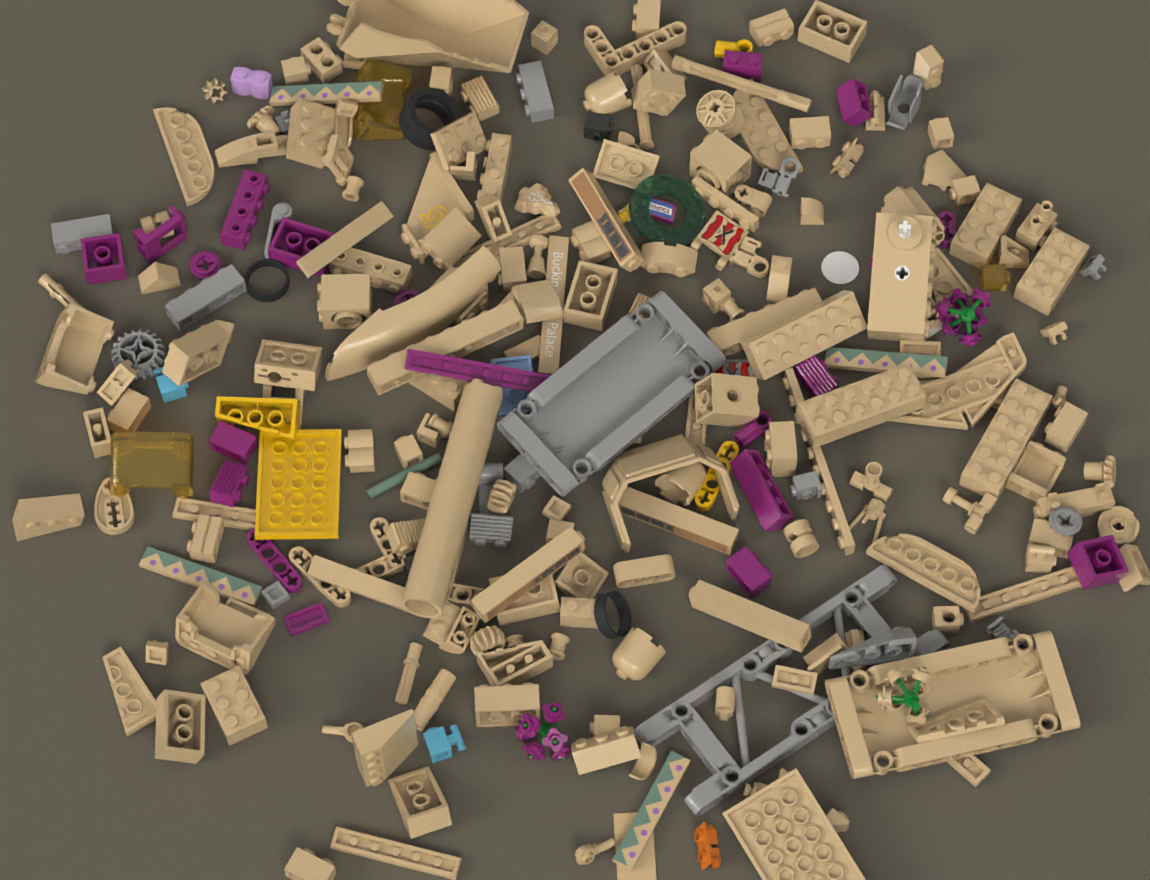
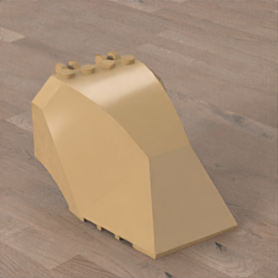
[326,0,529,73]

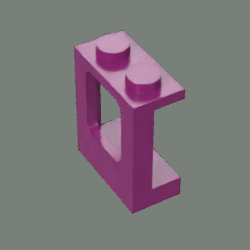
[133,205,188,264]

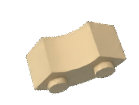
[640,242,698,278]

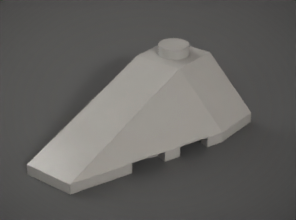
[828,627,917,670]

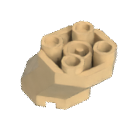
[881,186,945,247]

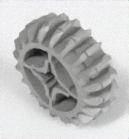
[111,328,166,381]

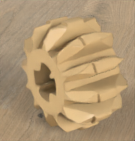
[487,479,516,515]
[469,625,506,656]

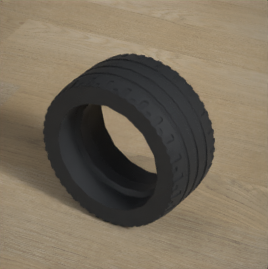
[399,88,461,150]

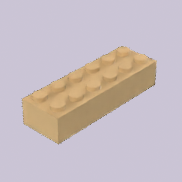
[741,290,867,380]
[796,363,926,448]
[959,379,1053,500]

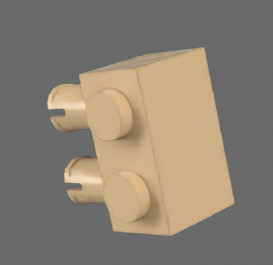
[1015,201,1058,252]

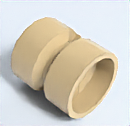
[140,211,174,238]
[783,519,819,558]

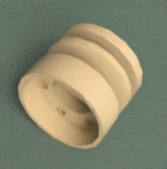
[696,90,745,139]

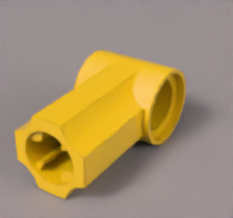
[714,39,753,58]

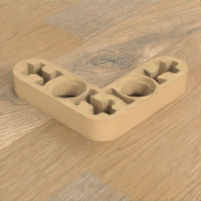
[355,517,406,580]

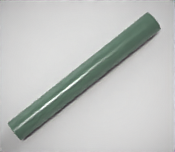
[366,453,442,499]

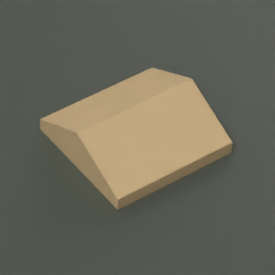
[555,552,609,599]

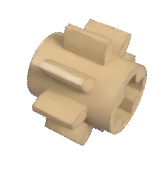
[202,78,227,103]

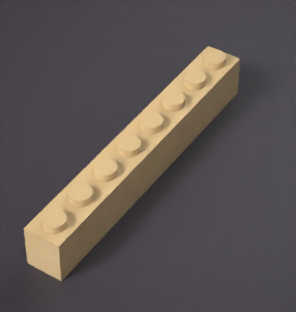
[367,300,524,396]

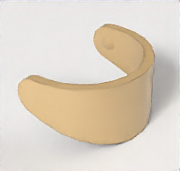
[629,741,657,780]

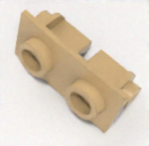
[865,90,885,131]
[830,138,863,178]

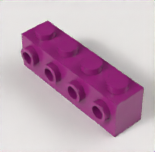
[220,169,270,250]
[729,449,794,532]

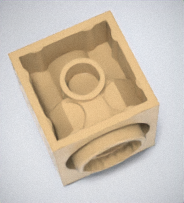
[689,129,752,197]
[317,274,372,329]
[694,373,760,428]

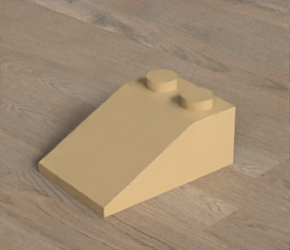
[388,766,452,839]

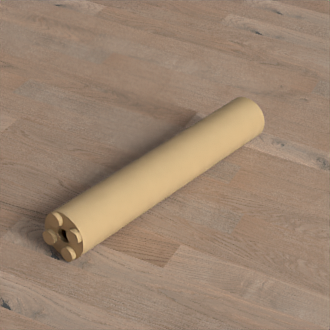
[401,379,503,618]

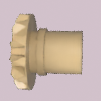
[247,106,281,136]
[1084,455,1117,488]

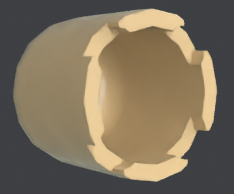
[583,71,632,115]
[655,462,706,507]
[612,627,666,681]

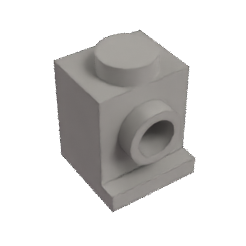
[789,471,822,500]

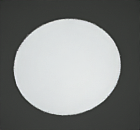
[821,251,859,284]

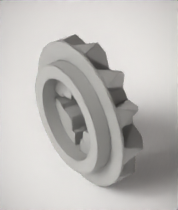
[1049,507,1082,537]

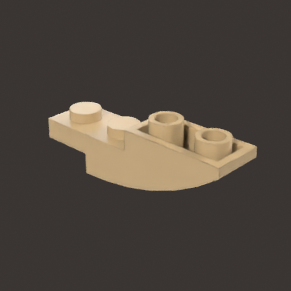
[215,131,288,167]

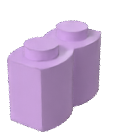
[230,67,273,99]

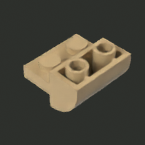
[423,600,480,654]

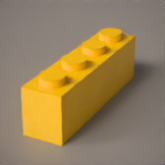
[215,396,301,440]

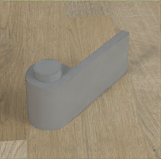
[264,202,294,259]
[479,462,504,516]

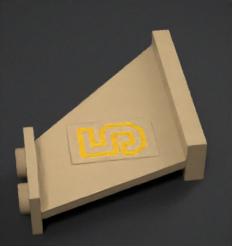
[400,151,474,265]

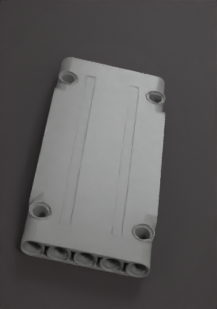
[497,291,727,497]

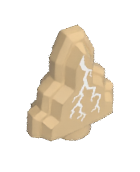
[515,183,560,217]

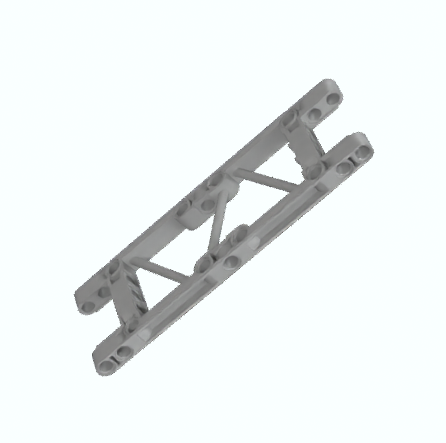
[634,564,950,817]

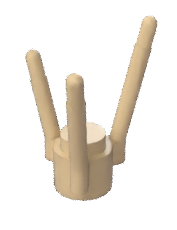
[848,498,886,543]

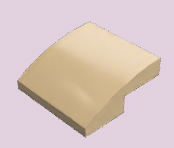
[512,279,563,324]

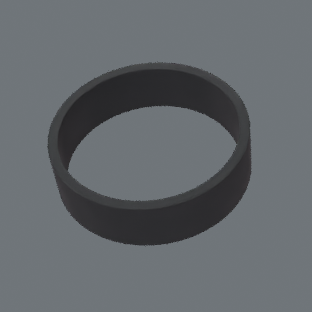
[245,259,290,302]
[594,591,631,639]

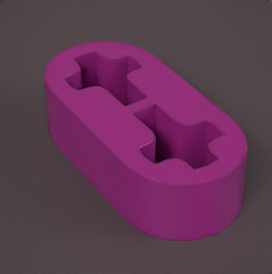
[938,211,956,248]

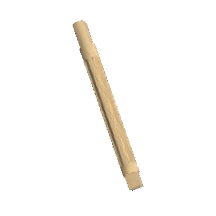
[671,55,812,112]

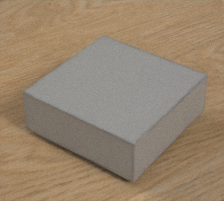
[261,580,290,609]

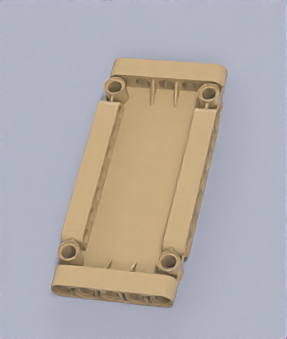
[825,630,1080,779]

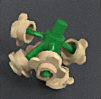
[875,666,933,725]

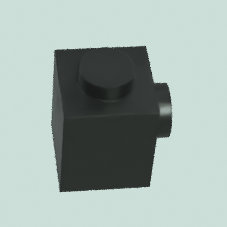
[584,111,614,142]

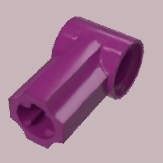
[733,411,772,448]

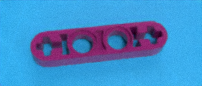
[246,528,303,594]

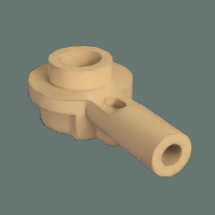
[322,722,364,743]
[575,838,616,865]

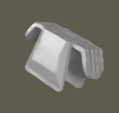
[886,75,923,131]

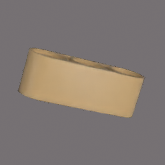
[613,554,676,588]

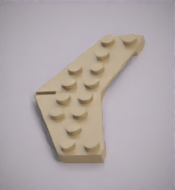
[889,332,1027,430]

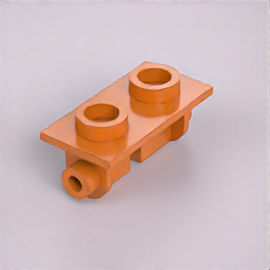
[694,822,722,871]

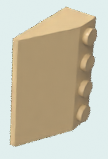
[351,709,418,787]

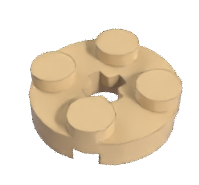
[1097,506,1140,547]

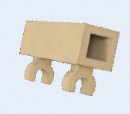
[1033,483,1115,520]

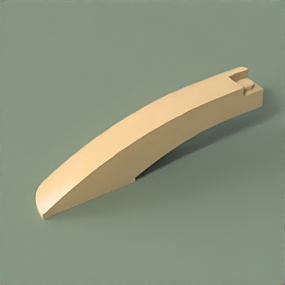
[325,246,502,381]

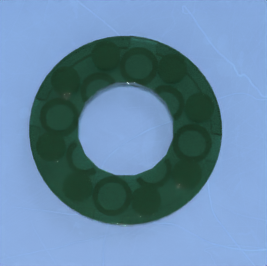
[629,174,706,247]

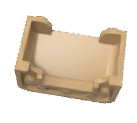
[35,303,114,395]
[175,584,275,675]

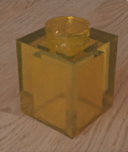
[980,264,1011,292]

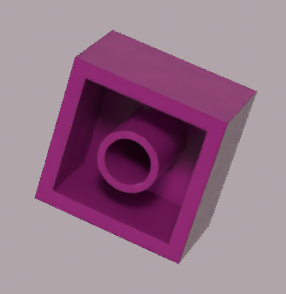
[80,233,127,285]
[1067,535,1129,590]

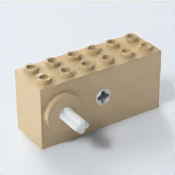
[867,212,937,341]

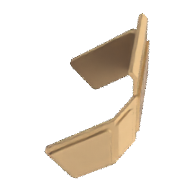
[602,434,739,553]

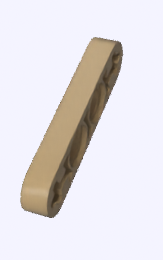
[289,546,351,608]

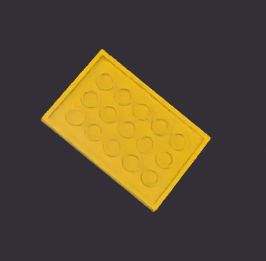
[255,429,342,540]

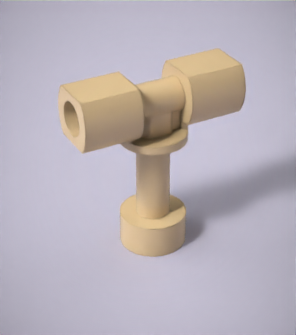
[849,462,893,502]
[943,487,997,534]

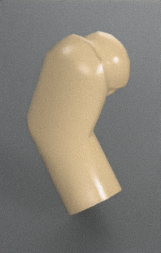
[1052,386,1067,409]

